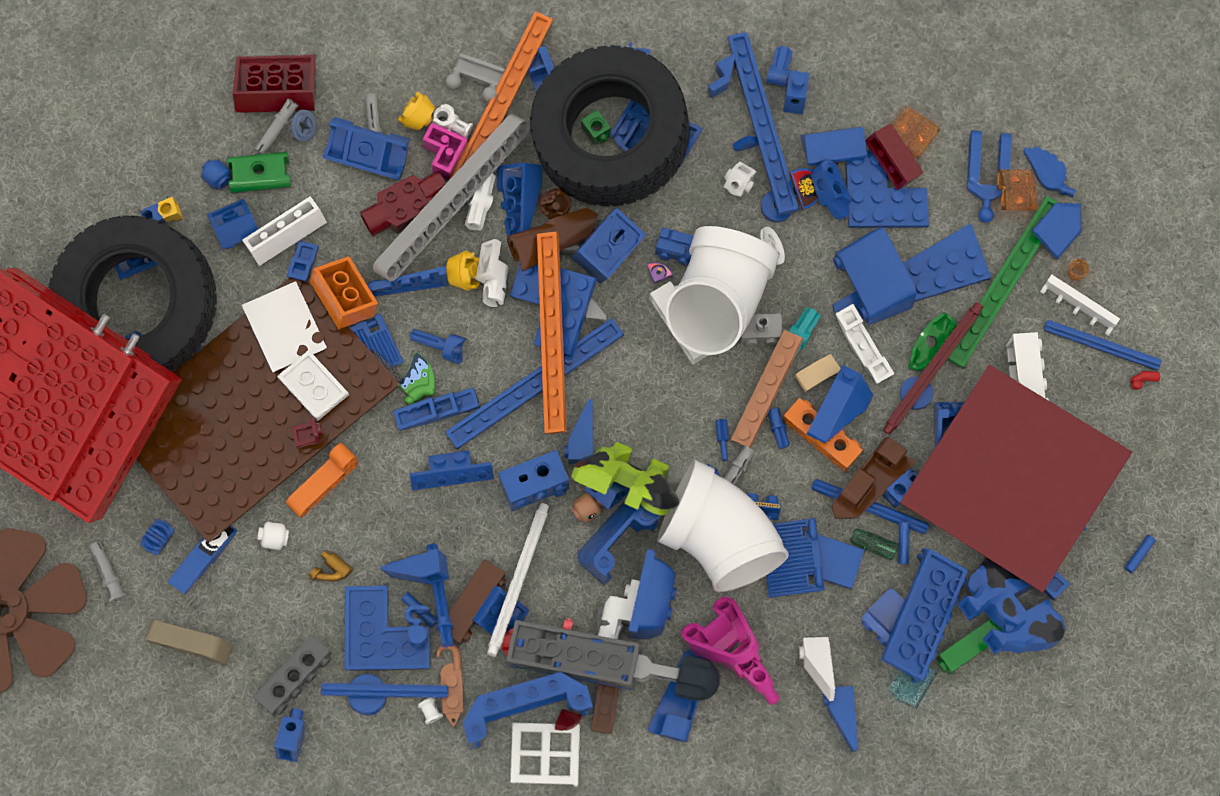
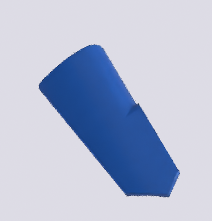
[648,650,711,742]

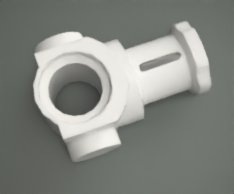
[433,104,473,138]

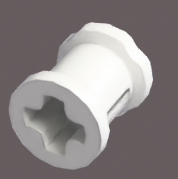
[417,698,443,725]

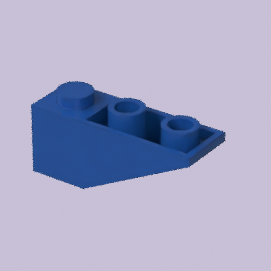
[381,549,449,585]

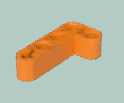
[286,443,358,518]

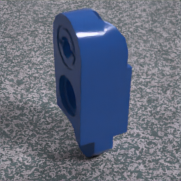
[811,160,852,220]

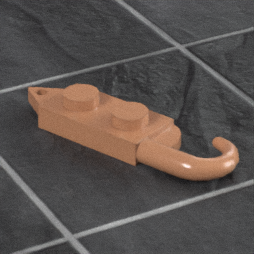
[436,645,464,727]

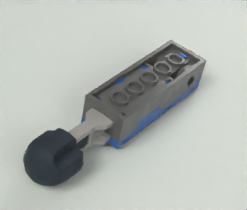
[501,620,720,700]

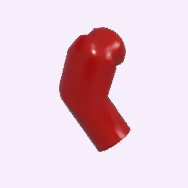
[1130,371,1160,390]

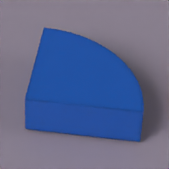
[733,135,758,151]

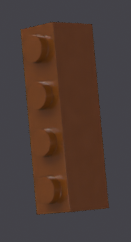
[439,559,507,646]

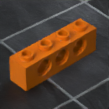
[782,398,863,472]

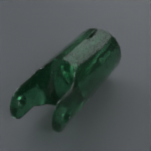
[850,529,899,561]

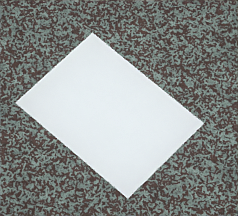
[242,281,327,372]

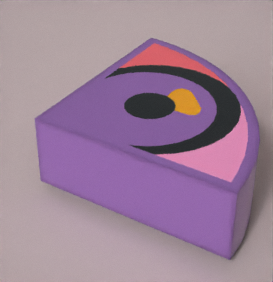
[647,263,673,284]

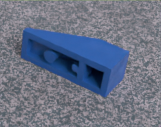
[564,399,593,464]
[823,686,858,752]

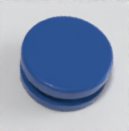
[347,674,387,715]

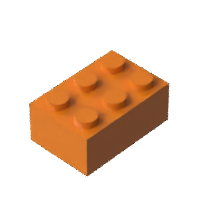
[310,256,378,330]

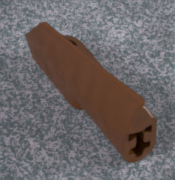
[507,207,598,271]
[831,437,916,519]

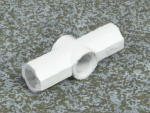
[465,173,496,231]

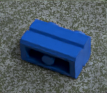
[655,227,694,266]

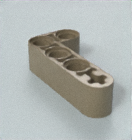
[145,620,233,666]

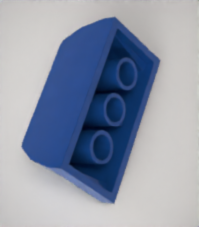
[627,549,677,639]

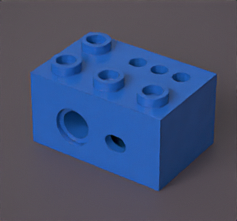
[571,207,646,284]
[499,450,569,511]

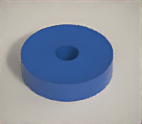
[761,191,792,223]
[900,377,933,410]

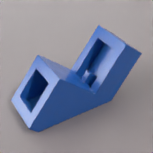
[707,54,735,99]

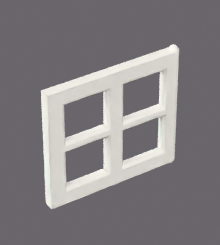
[511,723,580,787]

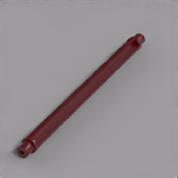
[883,302,983,435]

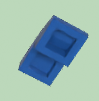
[287,241,319,282]

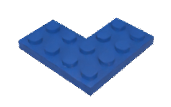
[846,151,929,228]
[510,264,597,356]
[345,586,430,671]

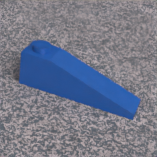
[497,163,542,236]
[807,365,874,443]

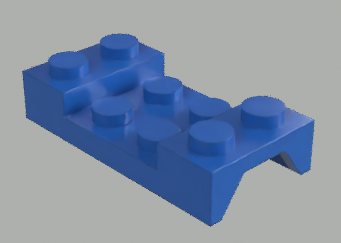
[323,117,410,180]

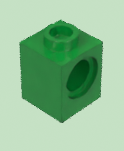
[581,110,611,145]

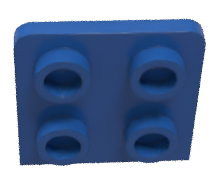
[861,588,905,647]

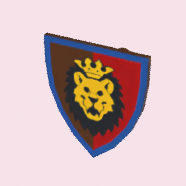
[789,168,819,210]

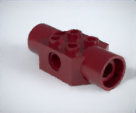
[360,171,446,237]

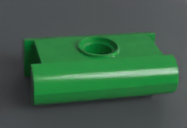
[228,151,291,193]

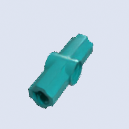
[789,307,821,363]

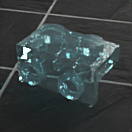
[890,667,937,709]

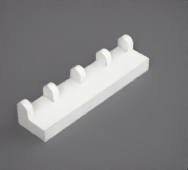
[1040,274,1120,336]

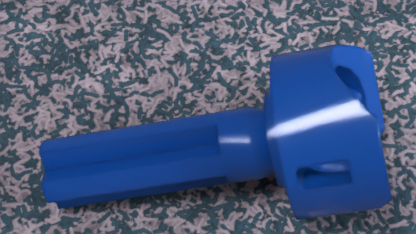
[409,328,468,364]

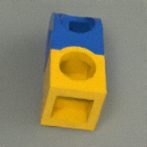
[141,197,183,223]

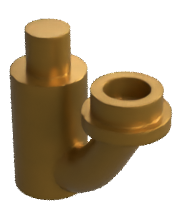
[309,550,353,582]

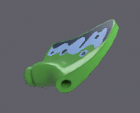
[398,352,436,405]

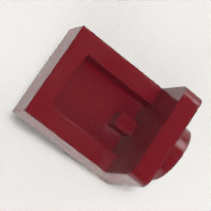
[291,418,323,449]

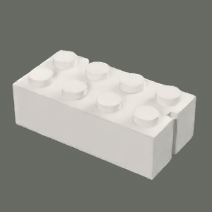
[1006,332,1049,400]

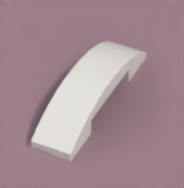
[835,304,894,384]

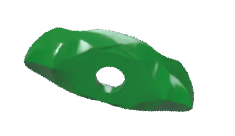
[908,312,957,370]

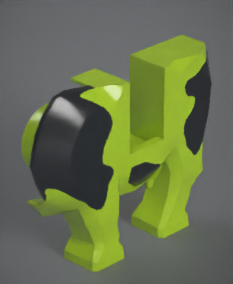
[571,442,679,515]

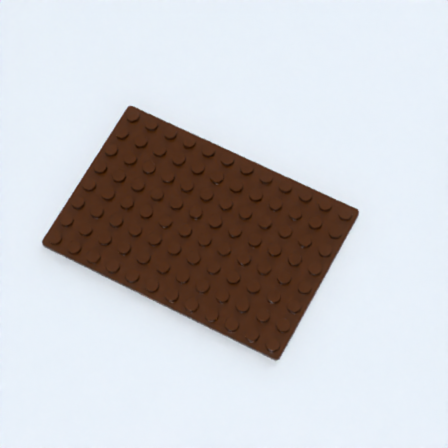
[136,278,399,542]

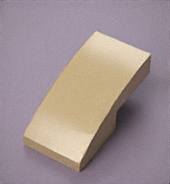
[794,354,841,392]

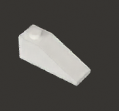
[799,637,835,701]

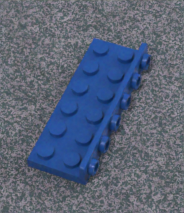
[880,548,968,683]

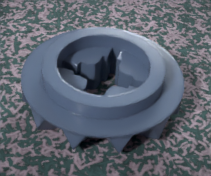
[289,110,316,142]

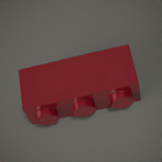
[865,123,924,190]

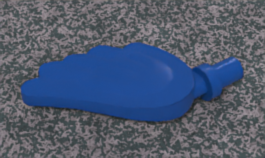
[1024,146,1076,197]

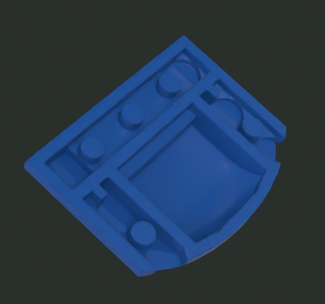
[610,100,703,168]

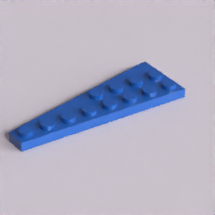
[832,224,991,324]

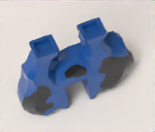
[958,557,1066,655]

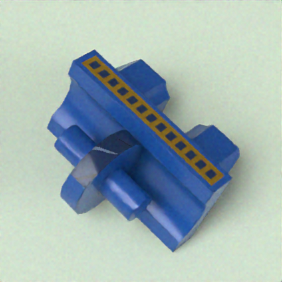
[747,493,781,521]

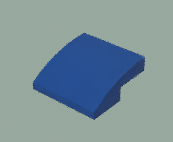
[472,586,530,635]

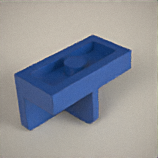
[528,46,554,92]

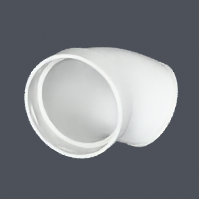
[666,226,779,355]
[657,460,789,592]

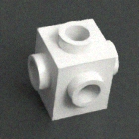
[724,161,756,197]

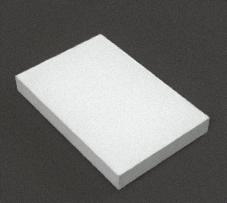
[277,350,349,421]

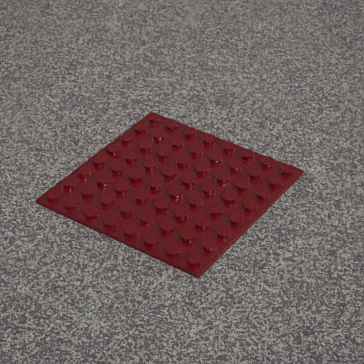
[900,364,1133,593]

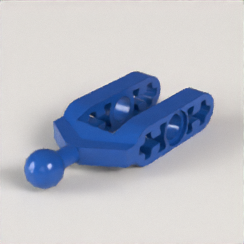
[967,130,1012,223]

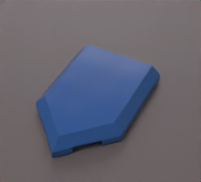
[1032,203,1081,260]

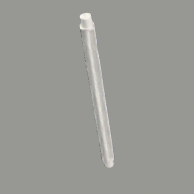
[487,503,549,657]

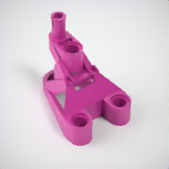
[681,596,780,705]

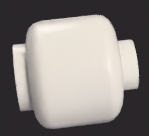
[257,522,289,550]

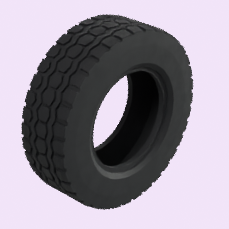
[530,45,690,207]
[49,215,217,371]

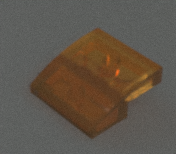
[891,106,940,159]
[997,169,1037,211]

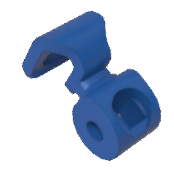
[405,605,430,647]

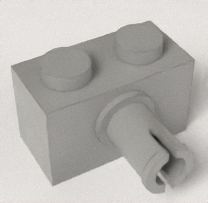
[740,313,782,346]

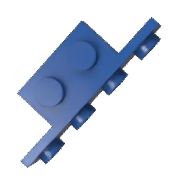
[409,450,494,491]

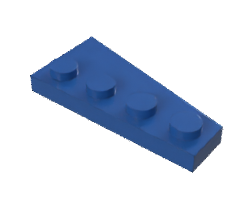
[367,266,448,297]

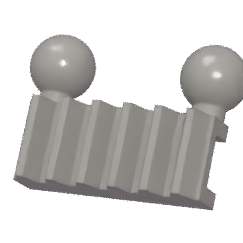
[446,53,505,102]

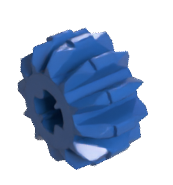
[141,518,174,555]

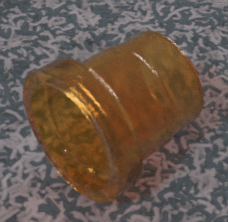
[1068,259,1089,281]

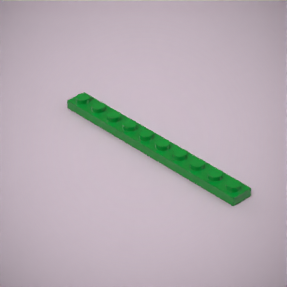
[947,196,1058,369]

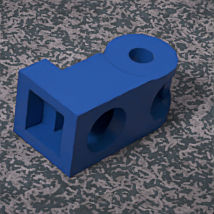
[882,468,918,509]

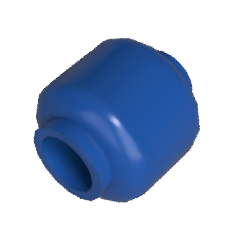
[201,159,231,189]

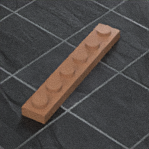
[731,330,803,448]

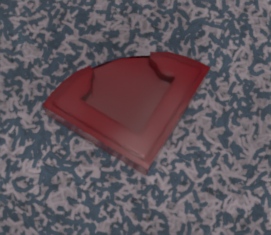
[555,709,582,731]

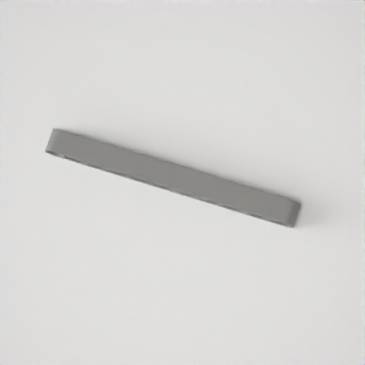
[373,114,530,281]

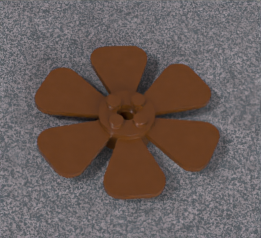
[0,529,87,693]

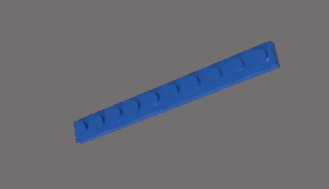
[728,32,799,216]
[445,318,624,450]

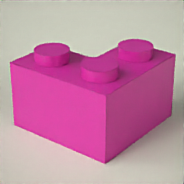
[423,122,468,180]

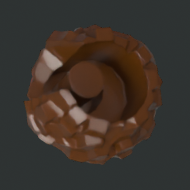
[539,188,571,219]

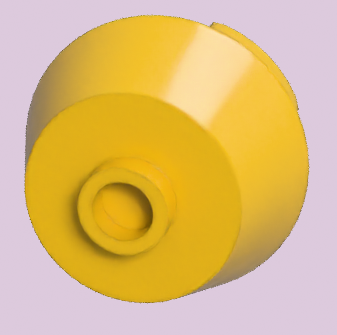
[397,91,435,131]
[446,250,480,291]

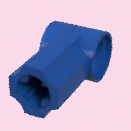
[766,46,793,87]

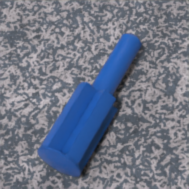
[715,419,729,461]

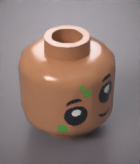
[571,492,602,523]

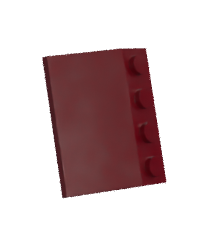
[233,55,316,113]

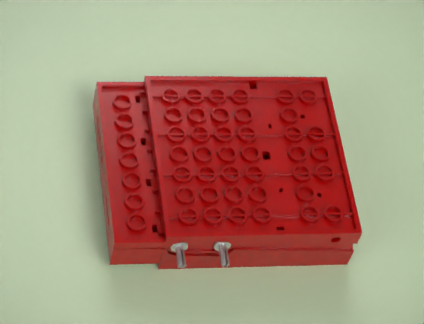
[0,268,182,523]

